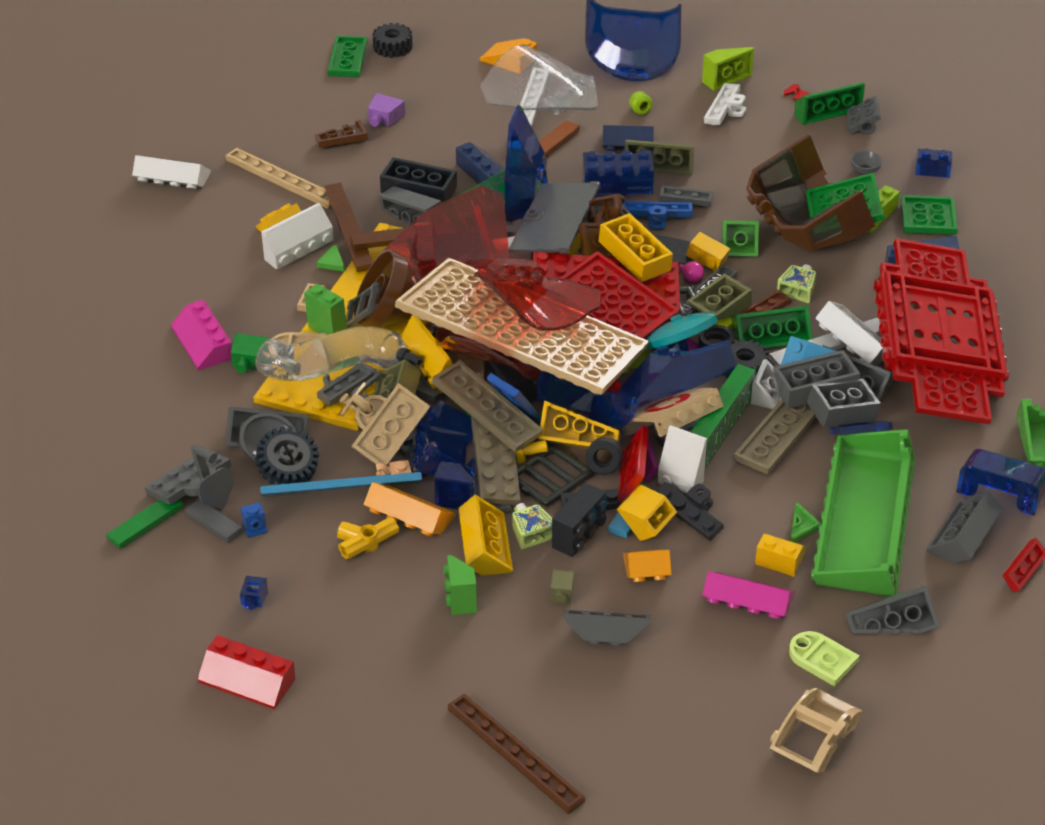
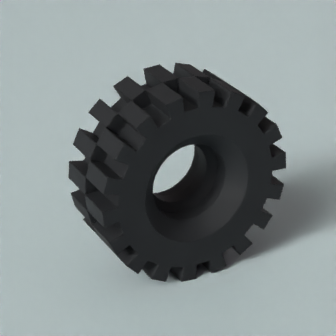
[372,23,413,58]
[721,339,769,379]

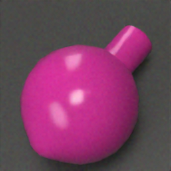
[679,261,704,283]

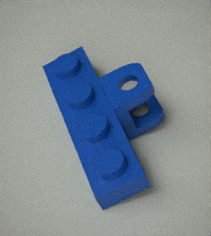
[623,201,692,229]

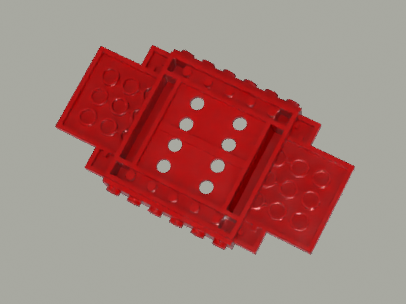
[873,238,1009,424]

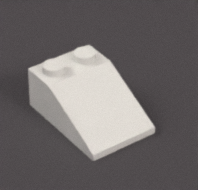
[658,425,707,494]

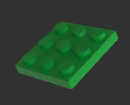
[901,195,958,235]

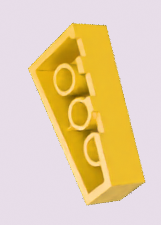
[538,400,621,452]

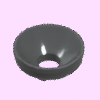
[851,151,882,175]

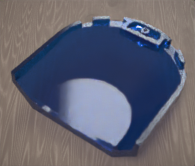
[585,0,682,81]

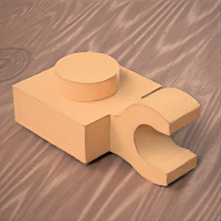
[376,460,411,476]

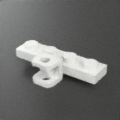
[704,83,746,125]

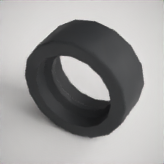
[698,325,734,358]

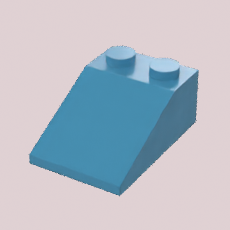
[781,336,849,365]

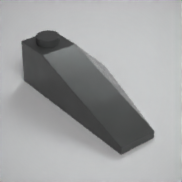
[226,406,308,447]

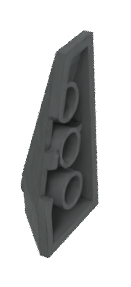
[845,585,940,634]

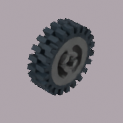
[255,426,319,485]

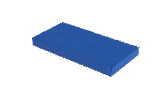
[487,373,542,426]

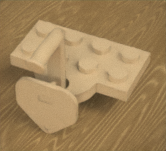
[340,382,430,465]

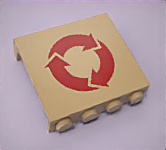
[619,388,723,437]

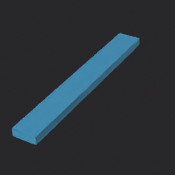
[260,472,422,496]

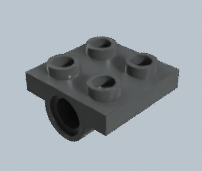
[847,96,881,135]

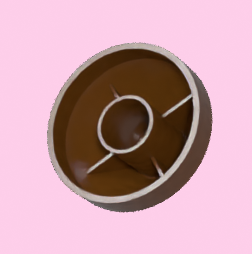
[354,249,419,330]

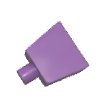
[368,93,405,127]

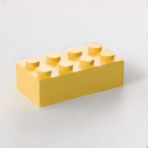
[598,213,673,282]

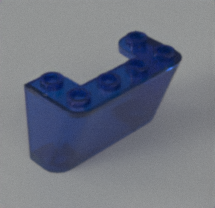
[412,400,476,482]
[956,449,1045,516]

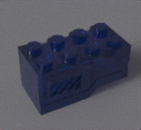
[582,150,654,198]

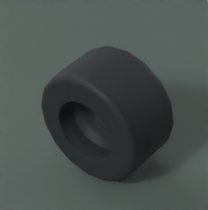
[586,437,623,475]

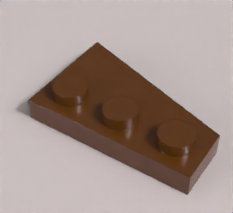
[315,120,368,148]

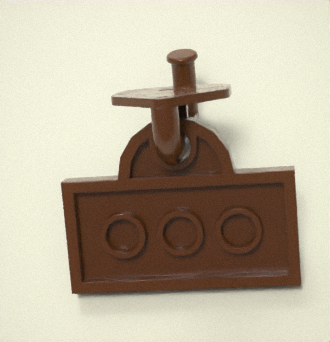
[578,194,645,257]

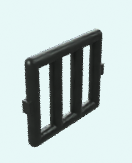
[517,444,593,506]

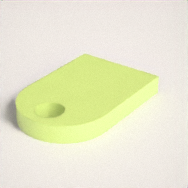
[789,631,860,687]

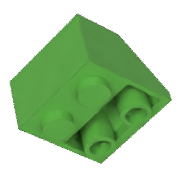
[444,555,477,615]

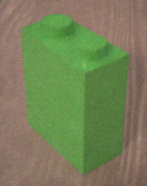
[304,283,348,342]

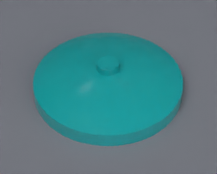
[646,312,718,349]

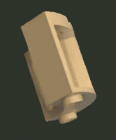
[770,688,863,773]

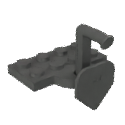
[144,445,234,509]

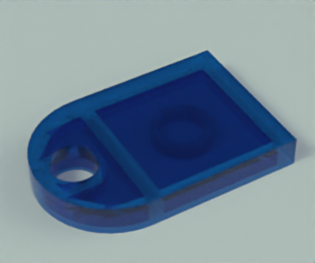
[588,391,638,430]
[830,421,893,435]

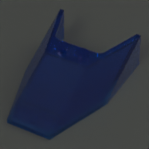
[505,105,548,222]
[611,339,736,407]

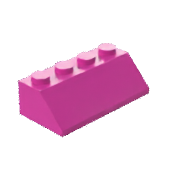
[171,300,232,371]
[702,571,795,619]

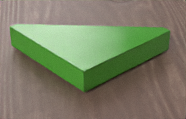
[316,245,345,272]
[790,503,822,543]

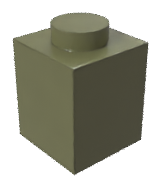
[550,570,574,604]

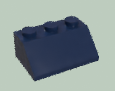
[602,125,654,151]

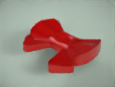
[784,84,809,101]

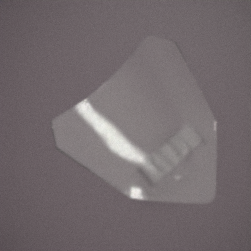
[480,45,598,115]

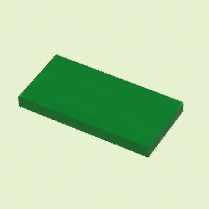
[328,36,368,77]

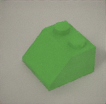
[721,220,759,257]

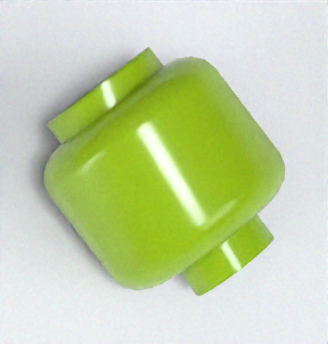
[629,91,653,115]

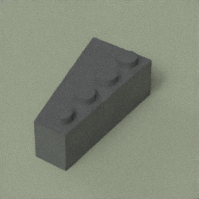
[379,186,446,227]

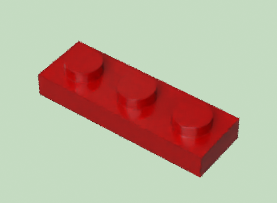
[1002,538,1045,592]

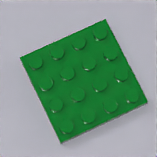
[806,173,885,237]

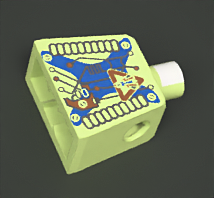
[777,264,816,303]
[512,503,552,550]

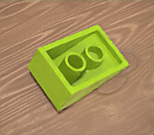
[702,47,754,91]

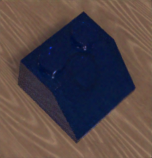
[915,148,952,178]
[434,461,475,510]

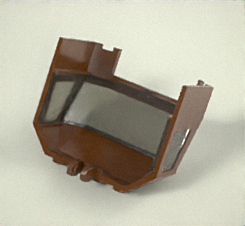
[746,134,875,253]

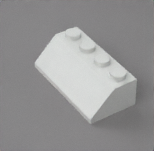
[132,155,211,189]
[261,203,334,270]
[815,301,883,366]

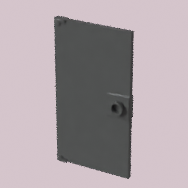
[508,181,601,254]

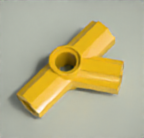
[337,517,399,560]

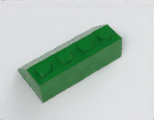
[794,82,865,125]
[731,305,813,349]

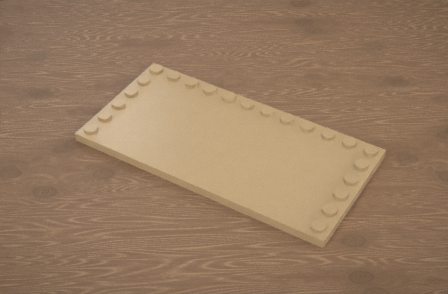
[395,258,649,395]

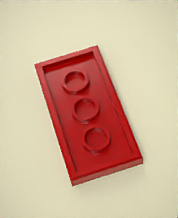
[617,425,649,503]

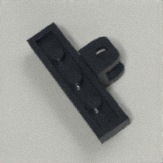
[656,482,724,541]

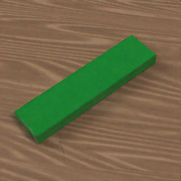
[106,500,184,549]

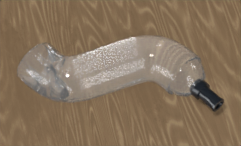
[256,326,424,382]

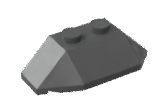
[564,609,650,646]

